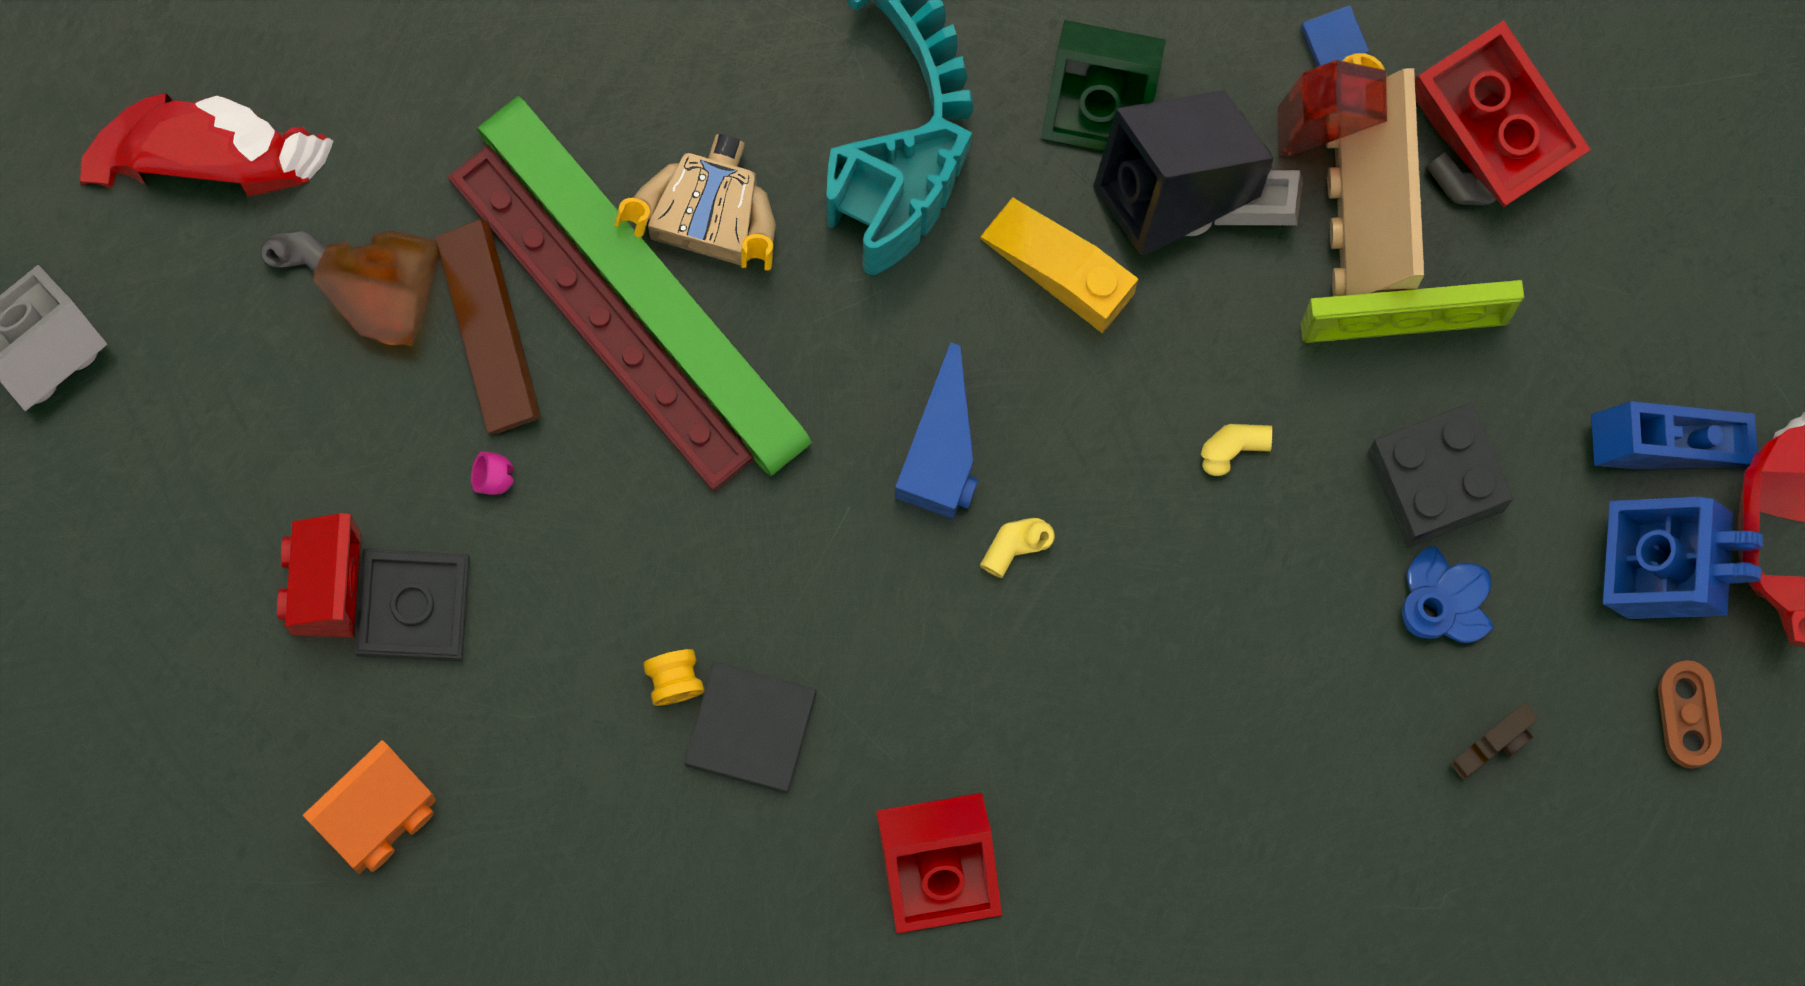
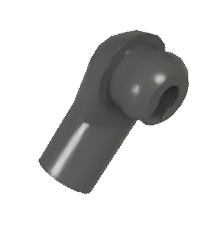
[1425,151,1496,206]
[260,231,342,281]

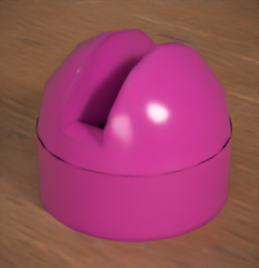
[471,451,514,495]

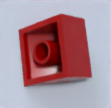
[277,513,362,638]
[876,793,1002,934]

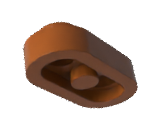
[1658,660,1722,769]

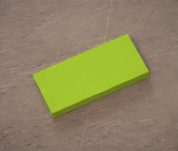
[1301,280,1524,343]

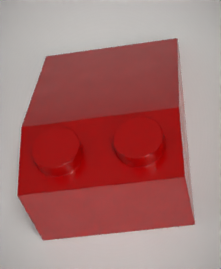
[1415,20,1591,208]

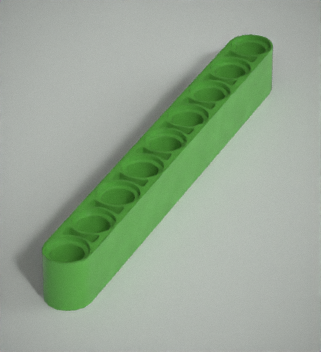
[476,96,812,476]

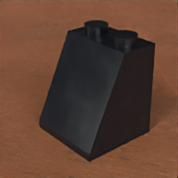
[1093,90,1274,255]

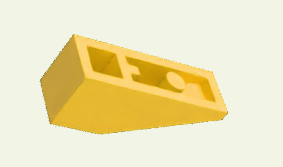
[980,197,1138,334]

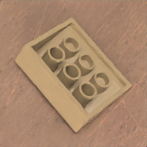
[1325,68,1424,296]

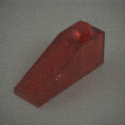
[1278,60,1387,158]

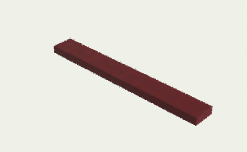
[448,145,754,493]

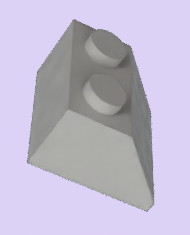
[0,265,108,411]

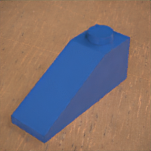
[895,342,979,520]
[1591,401,1758,470]

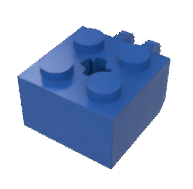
[1603,497,1763,619]

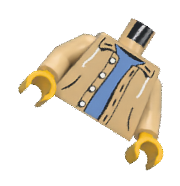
[614,134,776,271]

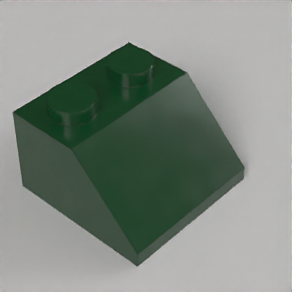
[1041,20,1166,151]

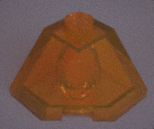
[313,231,440,346]

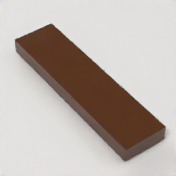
[435,219,541,435]

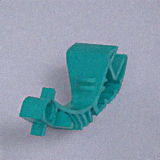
[826,0,974,275]

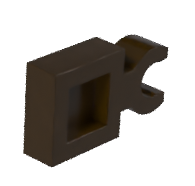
[1450,703,1539,781]

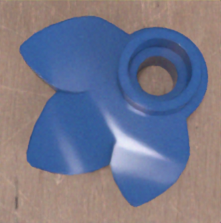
[1402,546,1493,643]

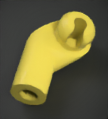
[1201,424,1272,476]
[980,518,1055,578]

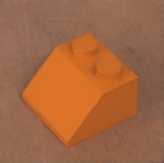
[303,740,437,875]

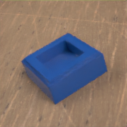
[1301,5,1369,74]

